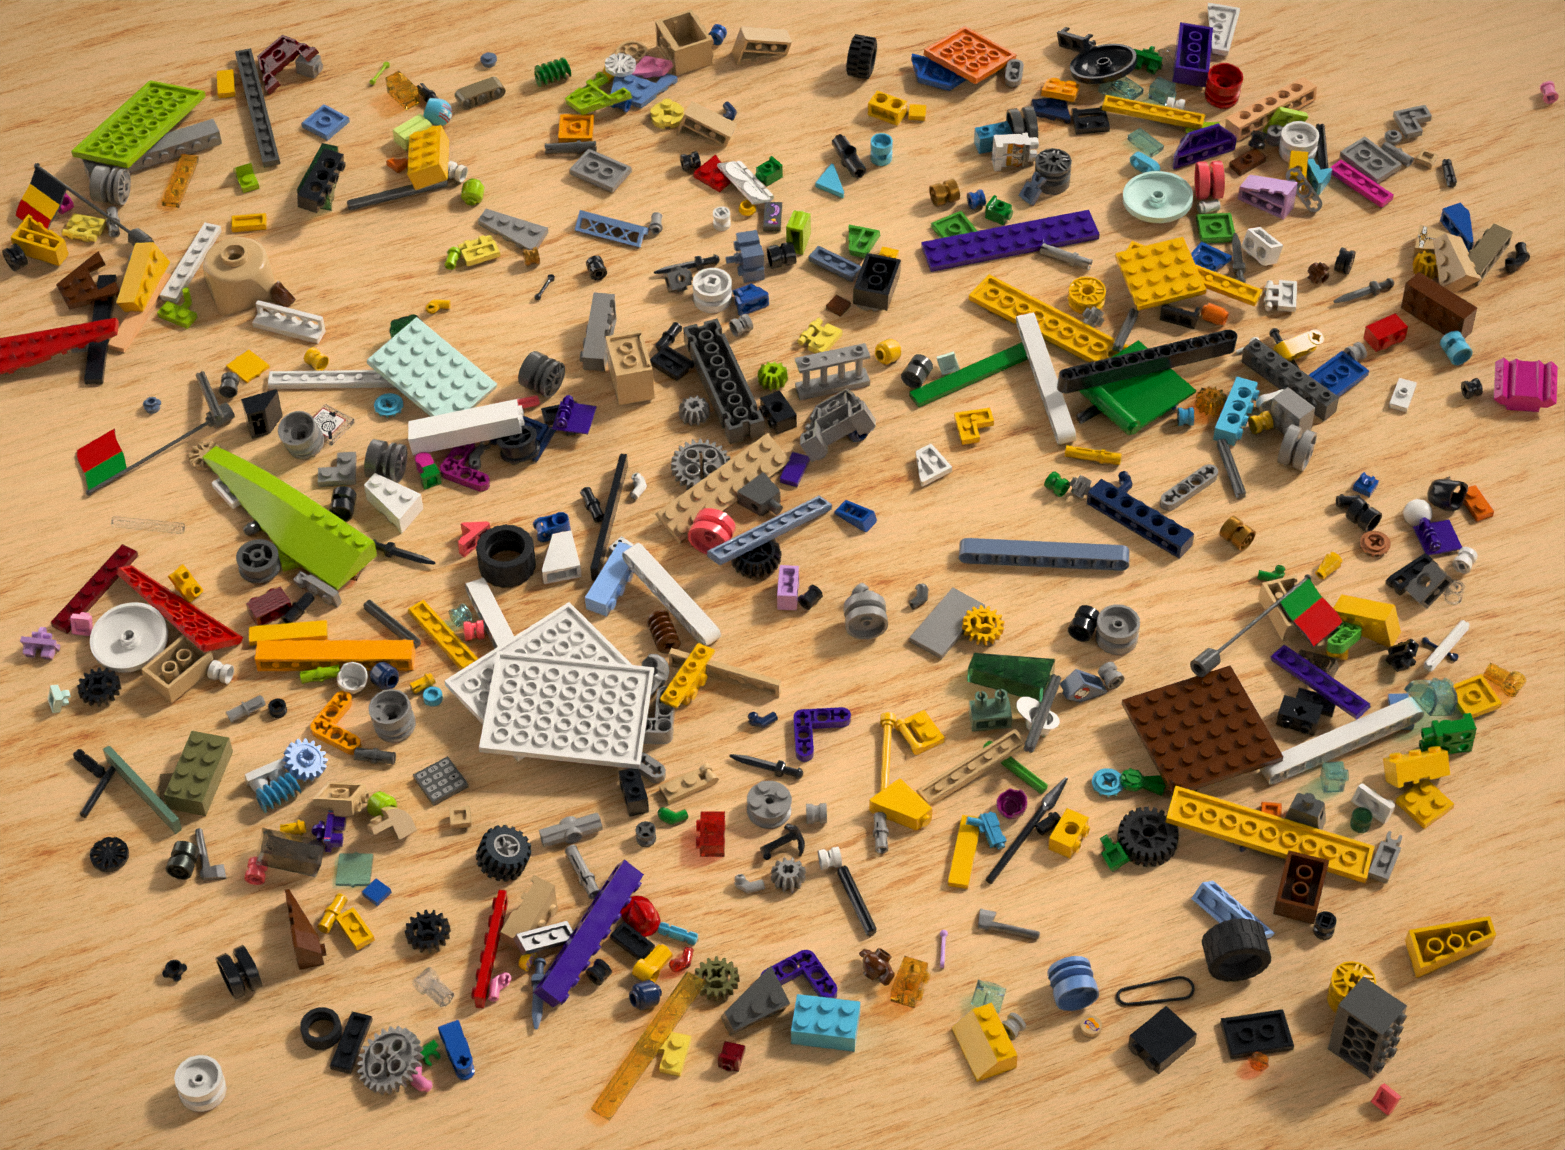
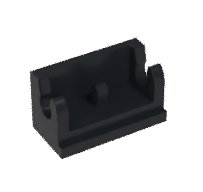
[1057,27,1096,54]
[1160,304,1200,329]

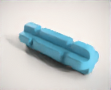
[658,922,698,945]

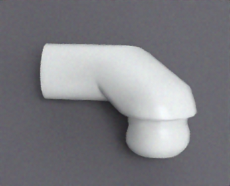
[630,473,647,500]

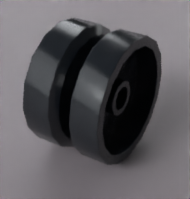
[215,945,262,1000]

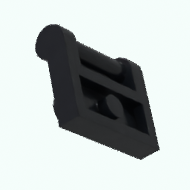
[1071,106,1110,135]

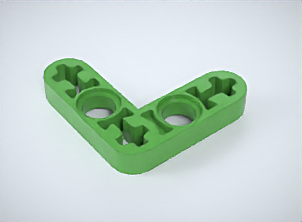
[1327,621,1362,654]

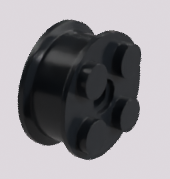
[497,425,540,465]

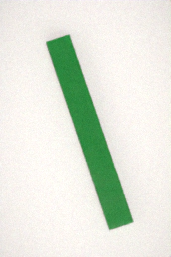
[909,342,1028,408]

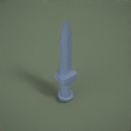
[531,958,546,1030]

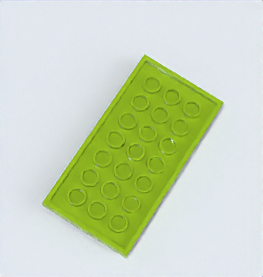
[71,80,206,168]

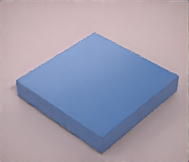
[301,104,350,141]

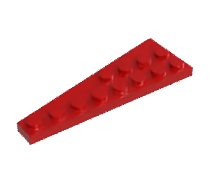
[0,318,119,375]
[117,565,243,652]

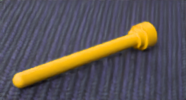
[880,712,896,791]

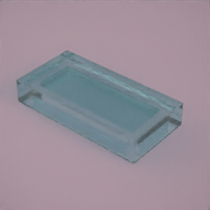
[1127,128,1164,157]

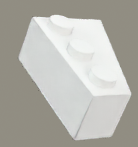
[364,473,423,534]

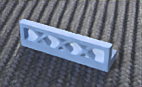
[575,210,649,248]
[1191,881,1275,939]

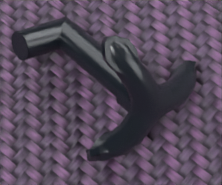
[760,823,805,860]

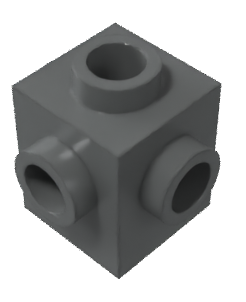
[663,265,693,292]

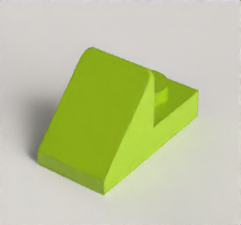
[233,163,260,193]

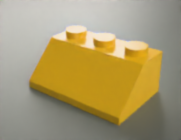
[952,1003,1018,1082]

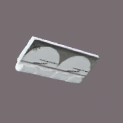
[717,161,774,205]

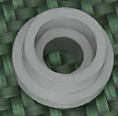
[1384,130,1402,146]

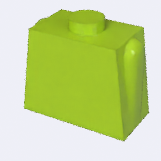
[786,210,811,255]

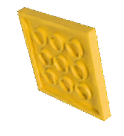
[1115,237,1206,311]

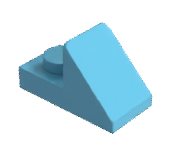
[1307,158,1332,195]

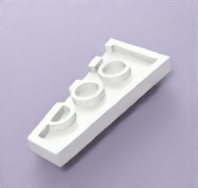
[1207,3,1240,56]

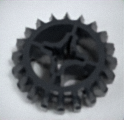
[731,538,782,579]

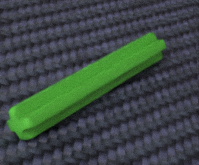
[983,741,1048,794]

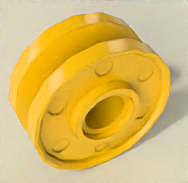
[1068,276,1106,314]

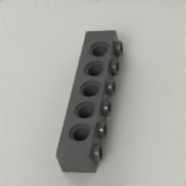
[1242,338,1339,421]

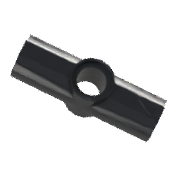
[832,134,866,179]

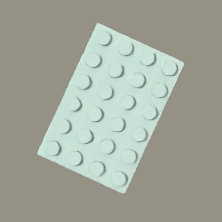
[367,317,497,417]

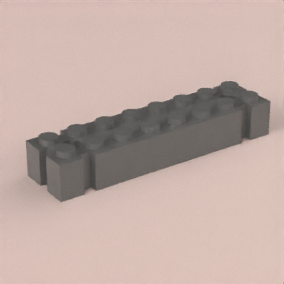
[683,318,765,444]

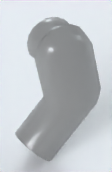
[734,874,765,893]

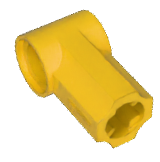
[632,944,673,983]

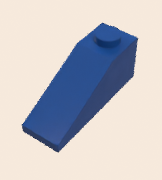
[1440,202,1474,252]

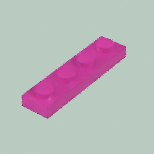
[1330,160,1394,208]

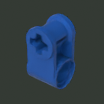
[533,512,571,542]

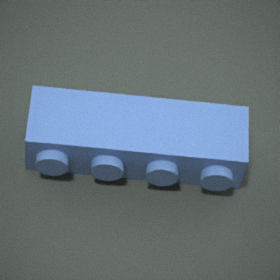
[585,542,633,616]

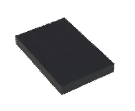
[1220,1009,1294,1059]

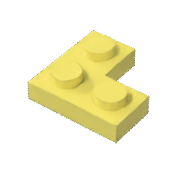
[644,1027,692,1077]

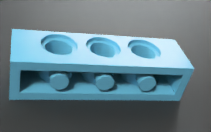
[1213,377,1260,446]

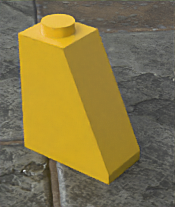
[869,778,932,831]

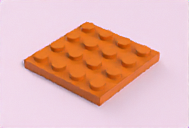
[923,26,1017,84]

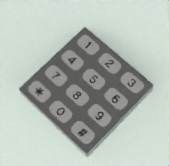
[413,756,468,806]

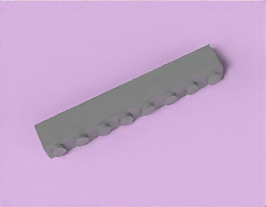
[83,119,222,180]

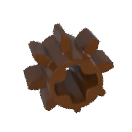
[1307,262,1330,284]

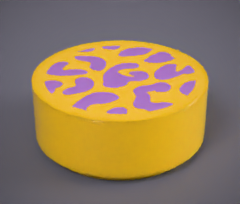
[518,952,537,971]

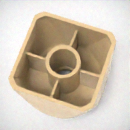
[203,237,275,316]

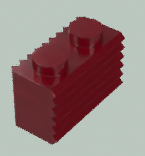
[246,586,292,626]

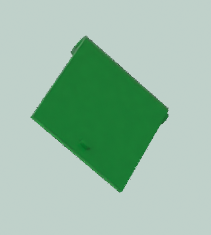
[1079,340,1196,435]

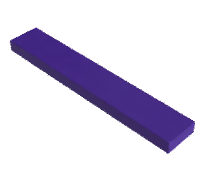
[1270,645,1371,720]

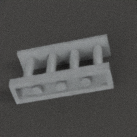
[795,343,870,400]

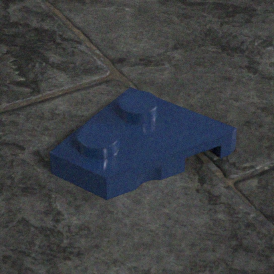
[1031,98,1071,124]

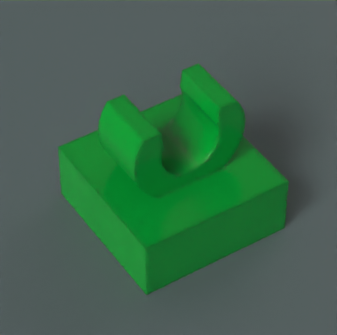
[418,1039,441,1067]

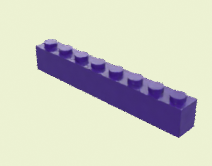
[533,860,644,1008]

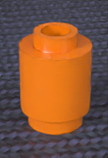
[1201,303,1229,326]

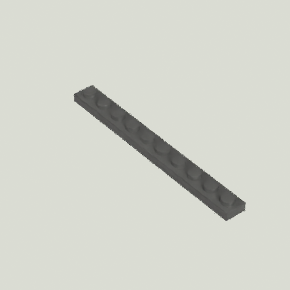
[235,48,280,167]

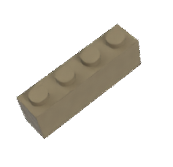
[1468,224,1513,286]

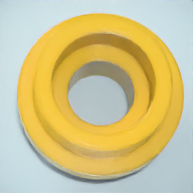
[739,200,756,216]

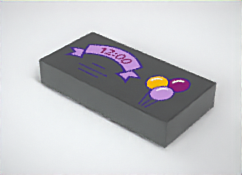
[763,202,782,231]

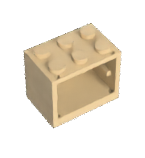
[655,9,714,76]
[605,330,655,405]

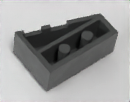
[721,966,790,1036]

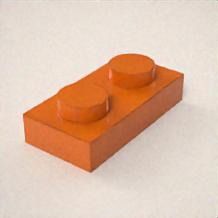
[1459,485,1494,522]

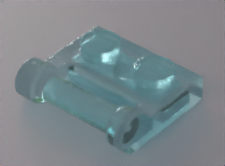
[1098,76,1144,100]

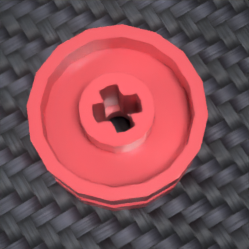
[1194,161,1225,200]
[688,508,735,554]

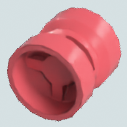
[464,620,485,641]
[244,857,269,885]

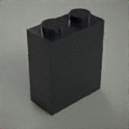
[1128,1006,1197,1074]

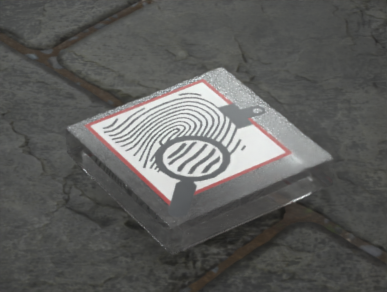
[312,404,355,446]

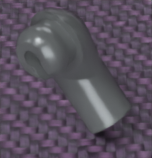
[909,583,929,609]

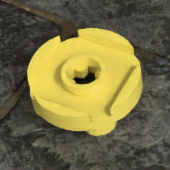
[650,99,684,129]

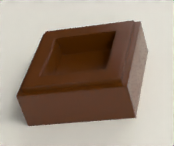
[826,295,851,317]

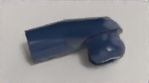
[1118,471,1133,492]

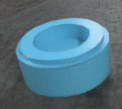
[423,687,443,706]

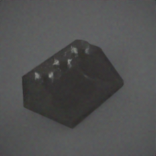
[256,828,324,877]

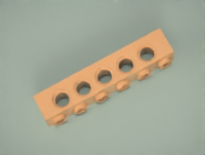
[1225,77,1317,141]

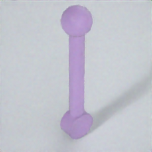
[940,930,948,968]

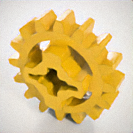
[962,605,1005,646]

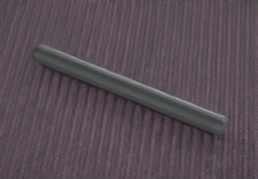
[347,180,448,210]
[1024,674,1061,753]

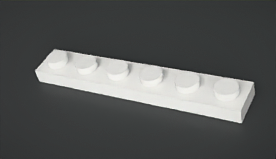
[160,222,222,303]

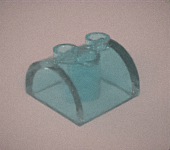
[1404,678,1458,716]

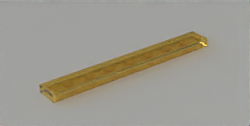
[591,971,706,1121]

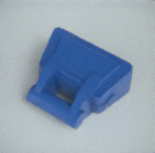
[732,283,769,316]

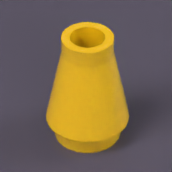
[1315,552,1343,580]

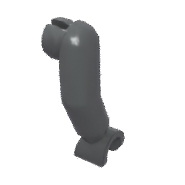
[469,440,491,471]

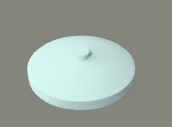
[1123,171,1193,223]

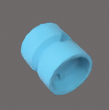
[870,133,893,166]
[1440,331,1473,365]

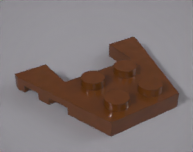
[56,251,120,310]

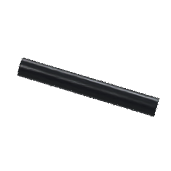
[80,766,116,818]

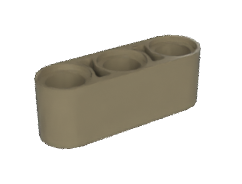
[455,77,506,110]

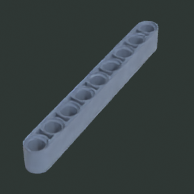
[959,538,1129,571]

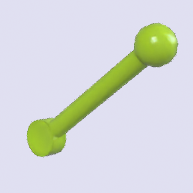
[369,62,390,85]

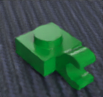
[1100,834,1130,872]

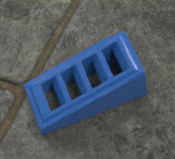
[834,500,877,532]

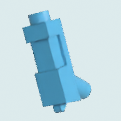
[966,812,1007,850]

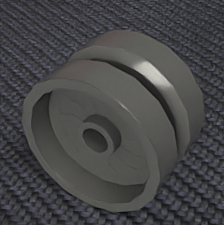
[1006,106,1038,138]

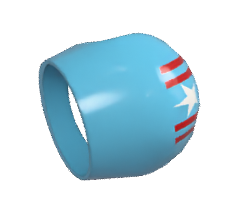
[423,98,452,126]

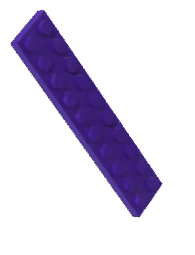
[921,210,1100,272]

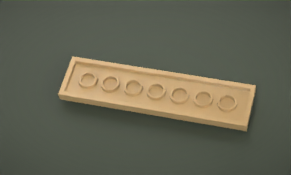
[655,433,790,544]

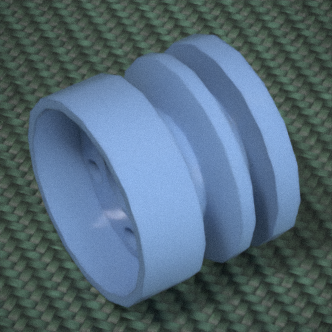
[1047,956,1099,1011]

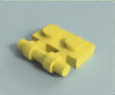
[62,213,106,242]
[457,235,501,267]
[797,318,843,354]

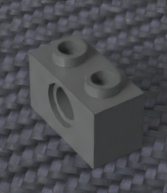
[1405,561,1454,609]

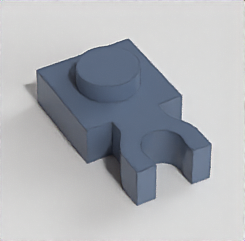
[1018,172,1047,205]

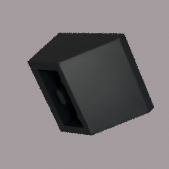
[241,389,283,439]

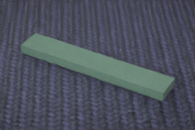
[103,745,182,834]

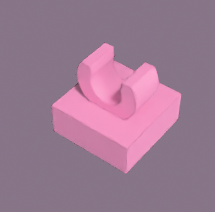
[70,612,93,636]

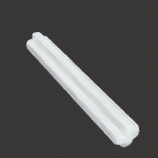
[1423,620,1470,671]

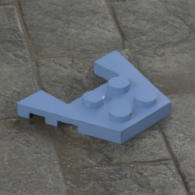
[611,71,678,109]

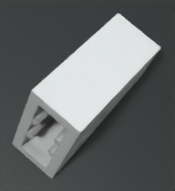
[542,531,581,584]

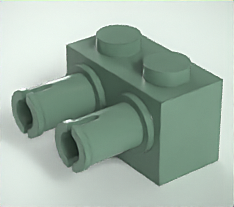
[969,689,1012,732]

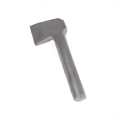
[195,828,226,881]
[978,909,1040,939]

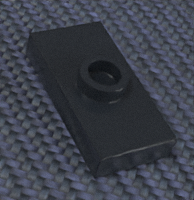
[1296,688,1336,717]
[610,922,655,960]

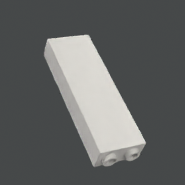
[408,399,524,455]

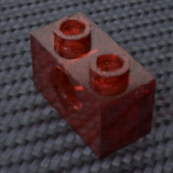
[696,811,726,857]

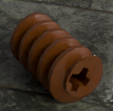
[647,610,681,654]

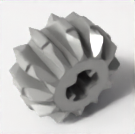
[679,395,710,426]
[771,857,806,893]

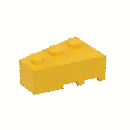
[1333,594,1401,647]

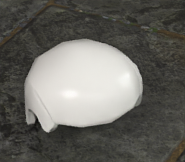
[1403,499,1432,526]
[337,662,368,694]

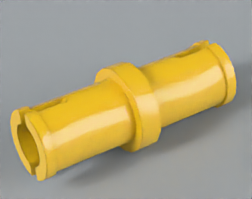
[317,893,348,933]

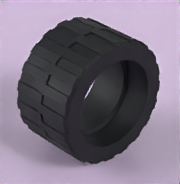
[476,524,536,588]
[1202,918,1272,982]

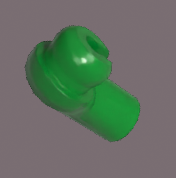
[1257,565,1285,581]
[657,807,689,825]

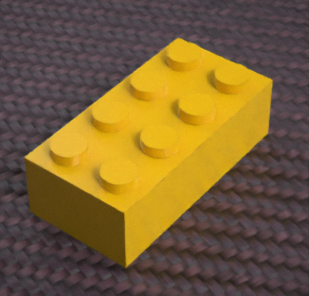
[407,125,449,190]

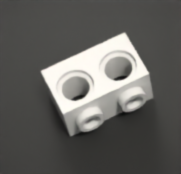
[1241,227,1283,266]

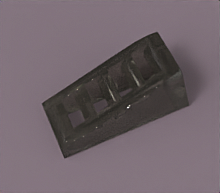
[1298,649,1338,677]

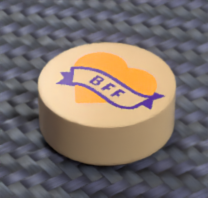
[1080,1015,1102,1038]

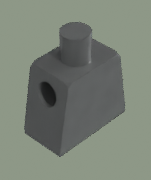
[737,472,783,516]
[1284,793,1326,830]

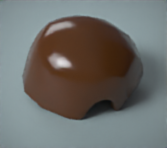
[270,281,296,307]

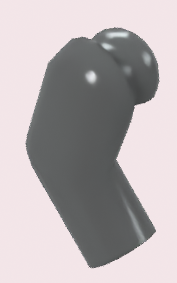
[243,521,262,535]

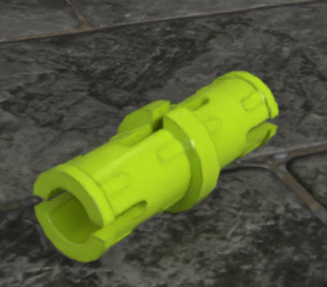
[300,664,340,684]

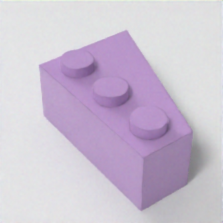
[1238,175,1298,220]

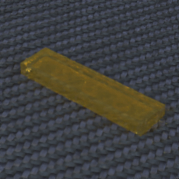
[162,154,199,208]

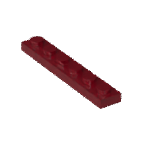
[51,544,138,634]

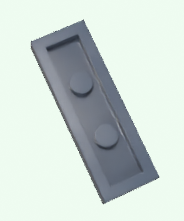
[809,246,861,282]

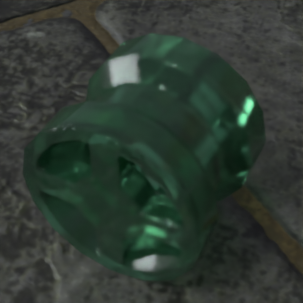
[1350,807,1372,833]

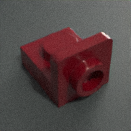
[718,1041,746,1072]

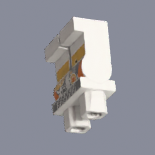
[991,133,1039,171]

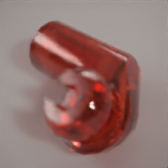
[669,947,694,973]

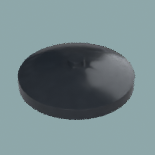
[1070,44,1137,84]

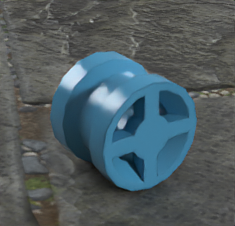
[1177,407,1194,426]

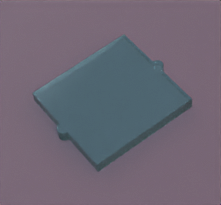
[336,852,373,888]

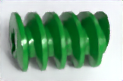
[534,57,571,87]

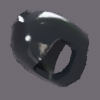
[1427,476,1468,511]

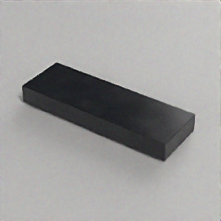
[330,1011,373,1074]

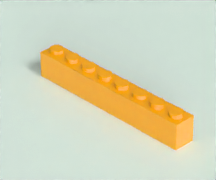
[255,639,415,671]

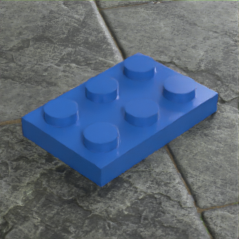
[1309,351,1369,397]

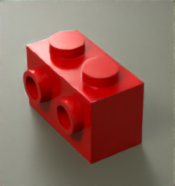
[1363,313,1408,352]

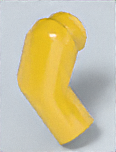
[425,299,451,314]

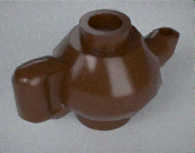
[859,948,895,986]

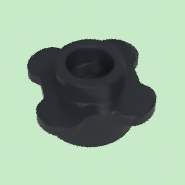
[162,960,187,982]

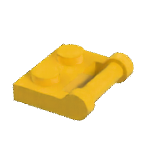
[894,710,945,755]

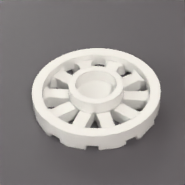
[605,53,636,77]

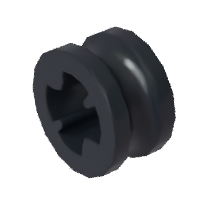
[268,698,287,718]

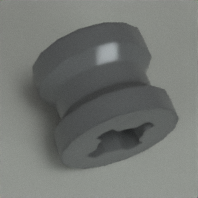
[635,821,656,847]

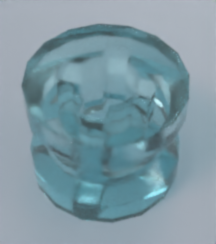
[449,603,472,627]

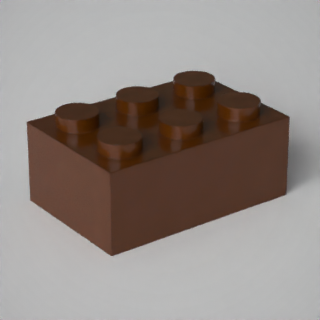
[1273,850,1329,924]

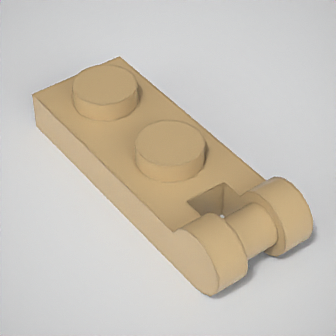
[659,763,719,805]

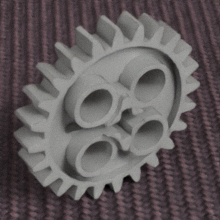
[671,439,730,490]
[357,1026,424,1095]

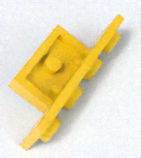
[660,643,715,709]

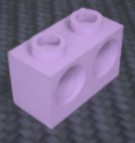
[777,565,799,610]

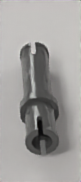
[545,140,597,154]

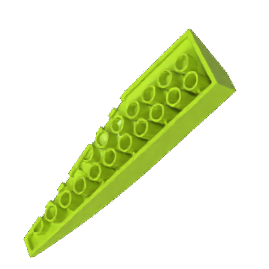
[202,446,377,590]

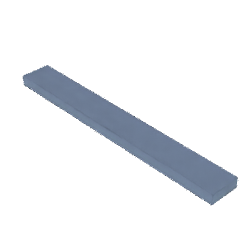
[707,495,832,566]

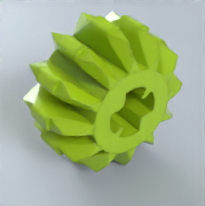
[757,361,788,391]

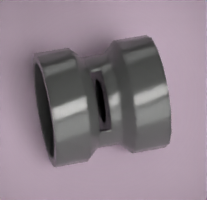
[219,372,240,398]

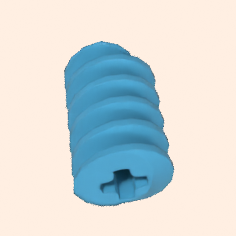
[256,772,301,813]

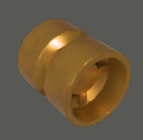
[929,179,960,207]
[1219,516,1256,551]

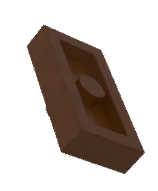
[1229,148,1267,176]

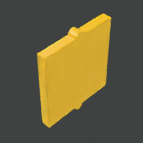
[226,349,270,383]

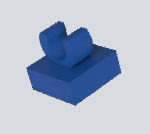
[1353,472,1379,498]

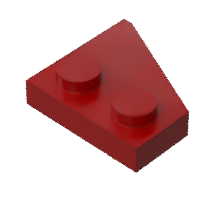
[693,155,731,193]

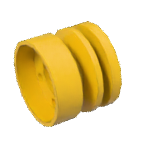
[1327,961,1376,1013]

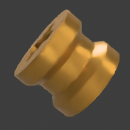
[522,247,540,267]

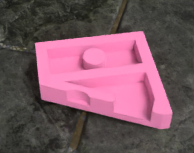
[632,56,673,78]

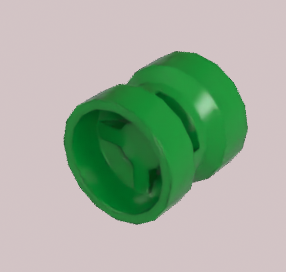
[1044,471,1070,497]

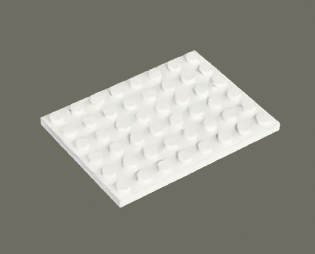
[445,602,632,761]
[479,651,654,769]

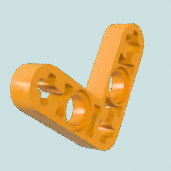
[310,691,362,755]

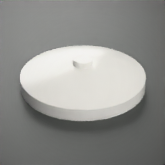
[90,602,168,673]

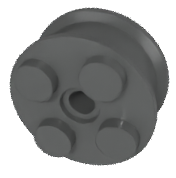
[236,539,281,583]

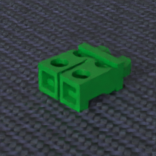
[1419,713,1477,754]

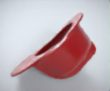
[620,896,661,937]

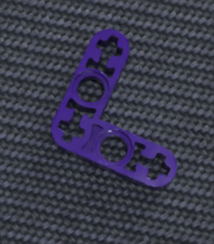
[793,707,851,762]
[761,950,837,999]

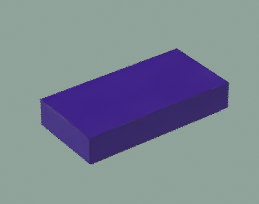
[780,452,810,487]

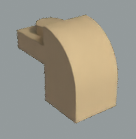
[366,806,417,840]

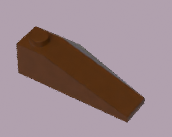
[285,889,327,970]

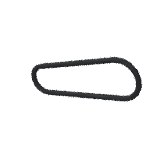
[1116,976,1195,1006]

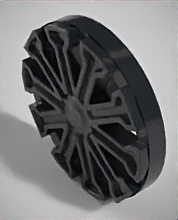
[90,837,129,872]

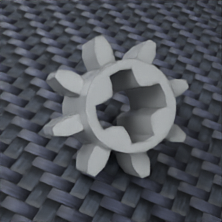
[1082,306,1105,328]
[1069,475,1092,498]

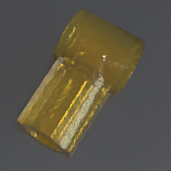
[1483,663,1526,697]

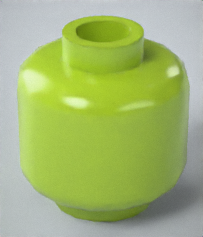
[461,178,485,206]
[367,791,397,817]

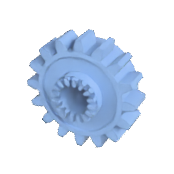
[282,738,328,782]

